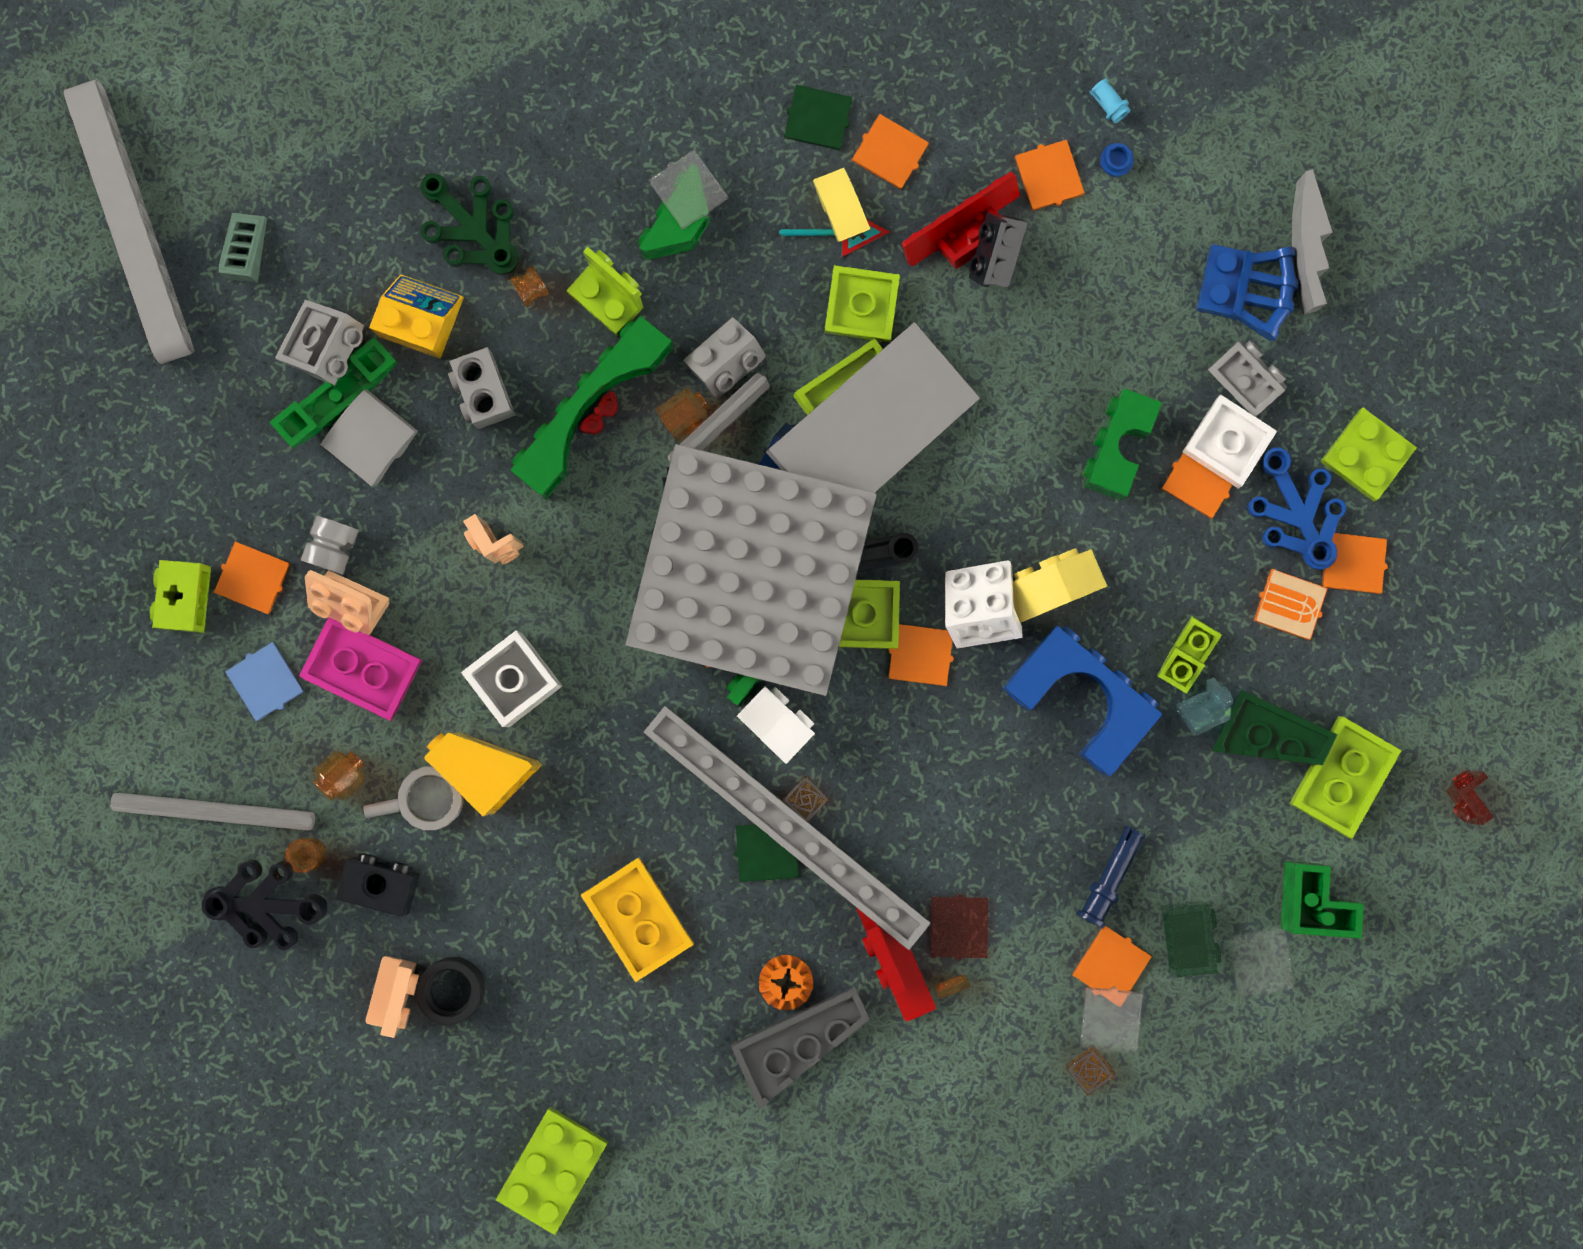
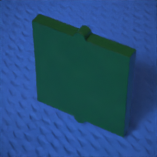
[784,84,852,151]
[734,824,799,882]

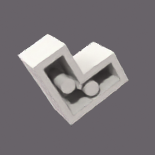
[737,687,815,764]

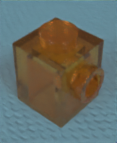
[655,387,710,442]

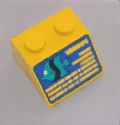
[369,274,464,359]

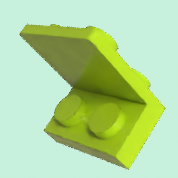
[566,247,644,336]

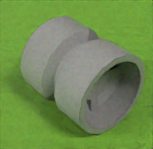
[300,516,359,575]

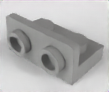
[1208,339,1287,417]

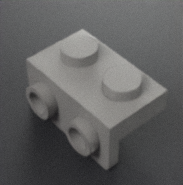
[683,317,766,399]

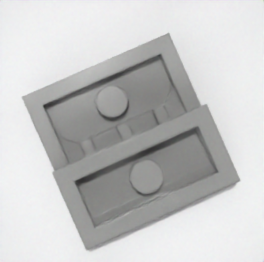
[320,389,418,486]

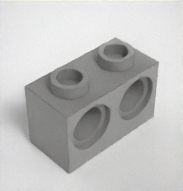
[448,347,516,429]

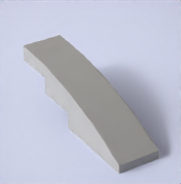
[1292,169,1333,315]

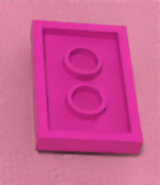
[299,617,423,721]

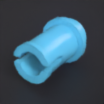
[1090,79,1130,123]

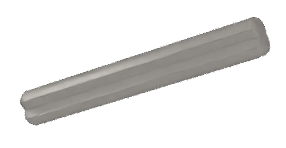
[668,373,770,463]

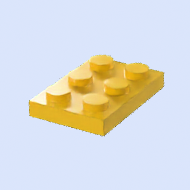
[581,857,694,982]

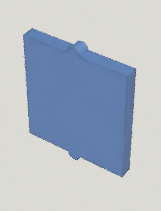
[225,642,305,721]

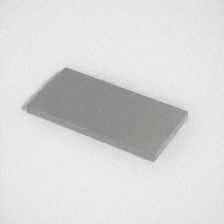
[766,322,980,493]

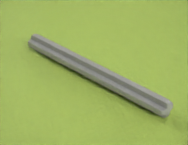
[110,793,315,831]

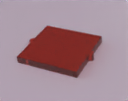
[931,894,988,961]

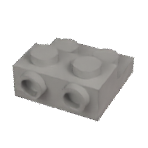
[275,300,365,385]

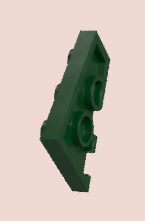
[1212,690,1338,765]

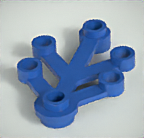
[1247,448,1346,570]

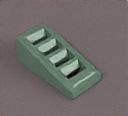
[218,213,267,283]

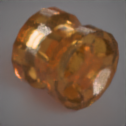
[509,265,550,308]
[285,837,326,873]

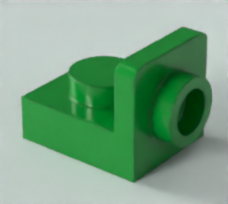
[726,674,760,707]

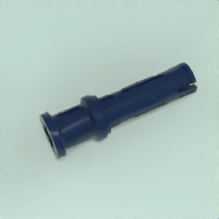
[1076,826,1145,929]

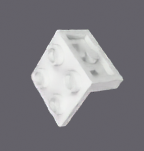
[945,560,1023,648]

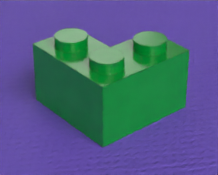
[1281,861,1364,939]

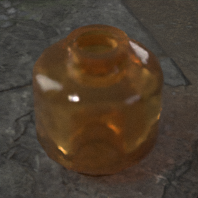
[312,750,365,801]

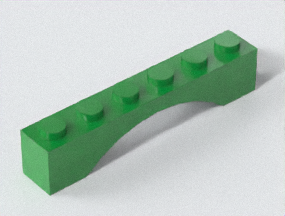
[510,316,673,500]

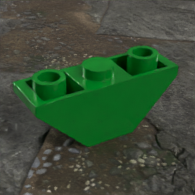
[638,164,710,260]

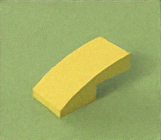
[813,168,870,242]

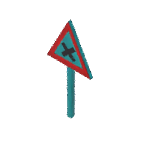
[779,220,890,257]

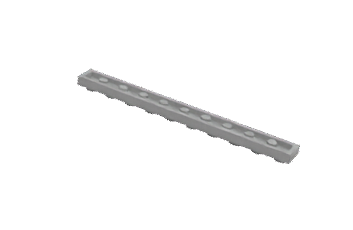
[643,706,930,950]

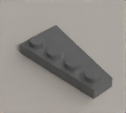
[731,986,870,1110]

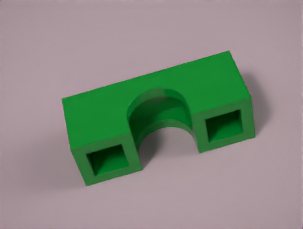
[1082,388,1162,501]

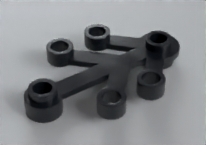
[202,859,327,950]

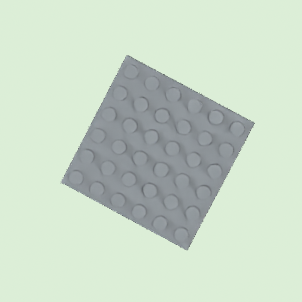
[625,444,877,696]

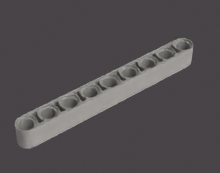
[64,79,194,364]

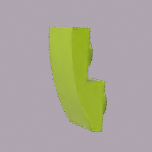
[1157,616,1222,694]

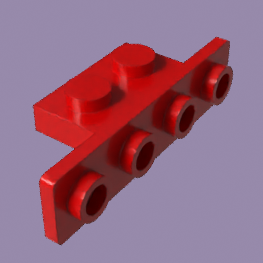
[901,172,1020,269]
[855,906,936,1022]

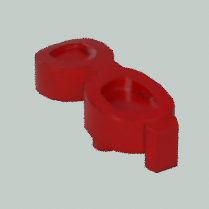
[579,390,618,435]

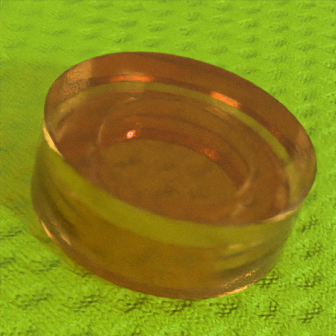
[935,974,971,999]

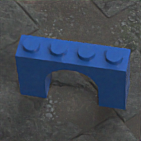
[1001,626,1162,777]

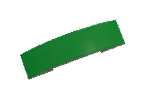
[269,337,397,449]

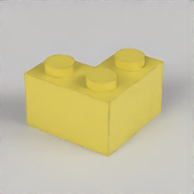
[1013,548,1107,623]

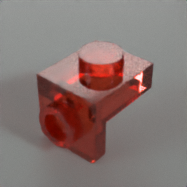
[1446,770,1494,825]

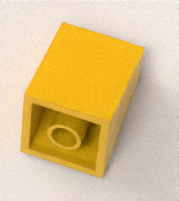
[424,733,542,816]

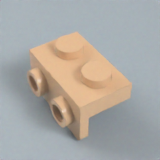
[463,514,524,565]
[366,956,419,1038]

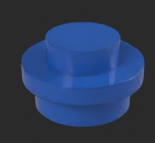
[1100,143,1134,177]

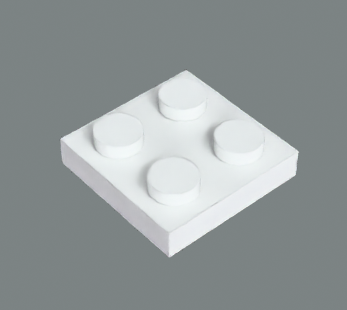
[1182,395,1277,489]

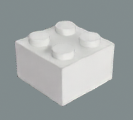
[461,631,563,727]

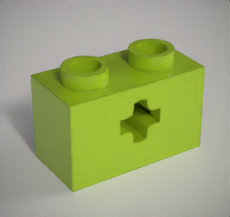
[150,560,211,633]

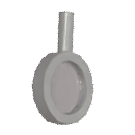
[363,766,464,830]

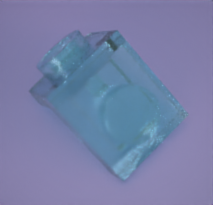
[1177,677,1233,736]

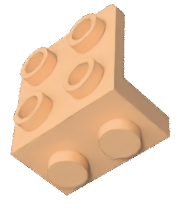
[305,570,389,635]

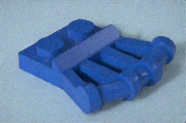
[1196,244,1299,341]

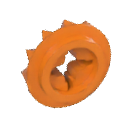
[759,955,813,1010]

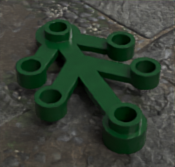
[421,173,519,275]

